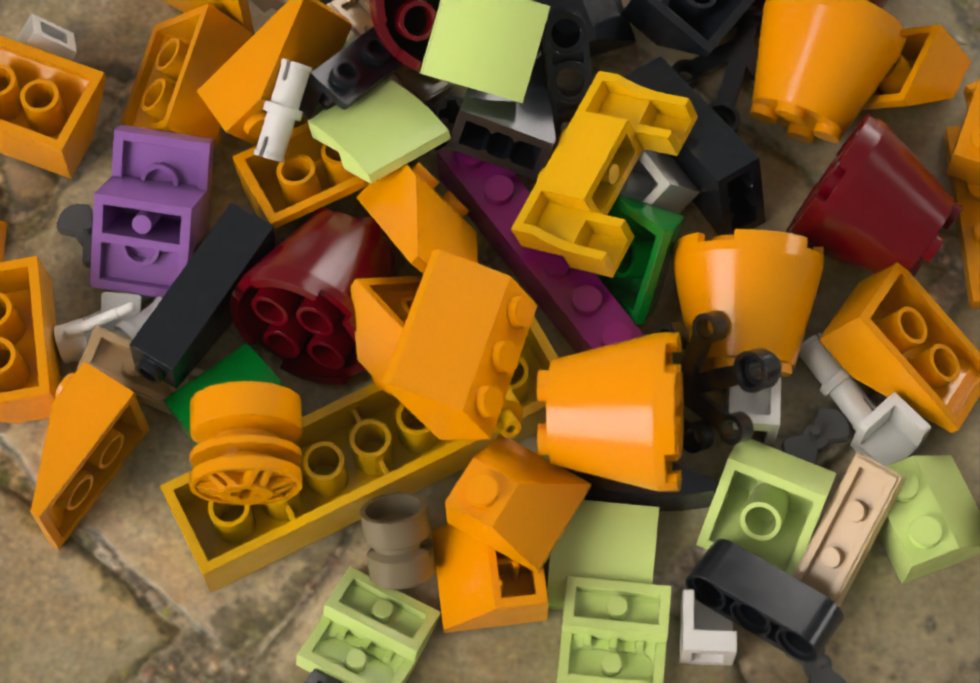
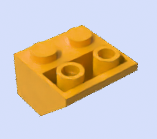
[432,524,548,633]

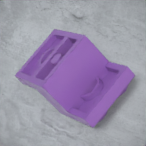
[89,125,215,298]

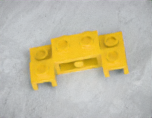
[511,71,698,278]

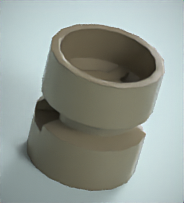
[360,492,436,589]

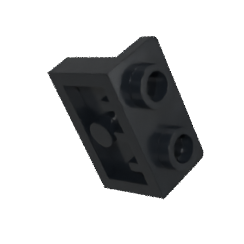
[299,27,404,120]

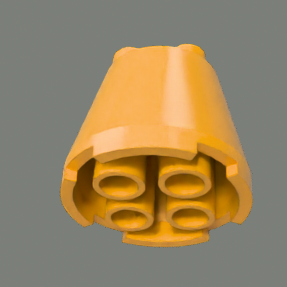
[749,0,907,144]
[672,229,824,377]
[537,332,684,492]

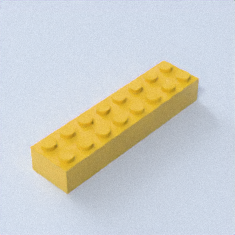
[160,316,558,593]

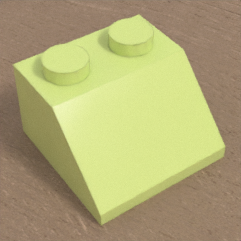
[696,439,837,576]
[878,455,980,585]

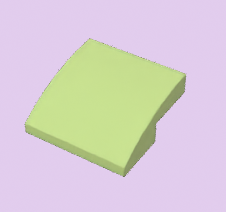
[420,0,551,103]
[308,78,451,184]
[547,500,659,610]
[296,566,441,683]
[557,576,672,683]

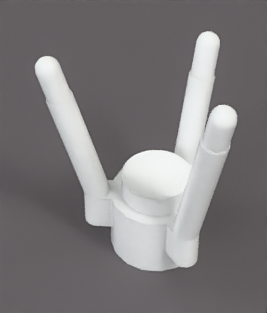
[54,295,152,364]

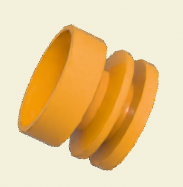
[189,381,303,505]

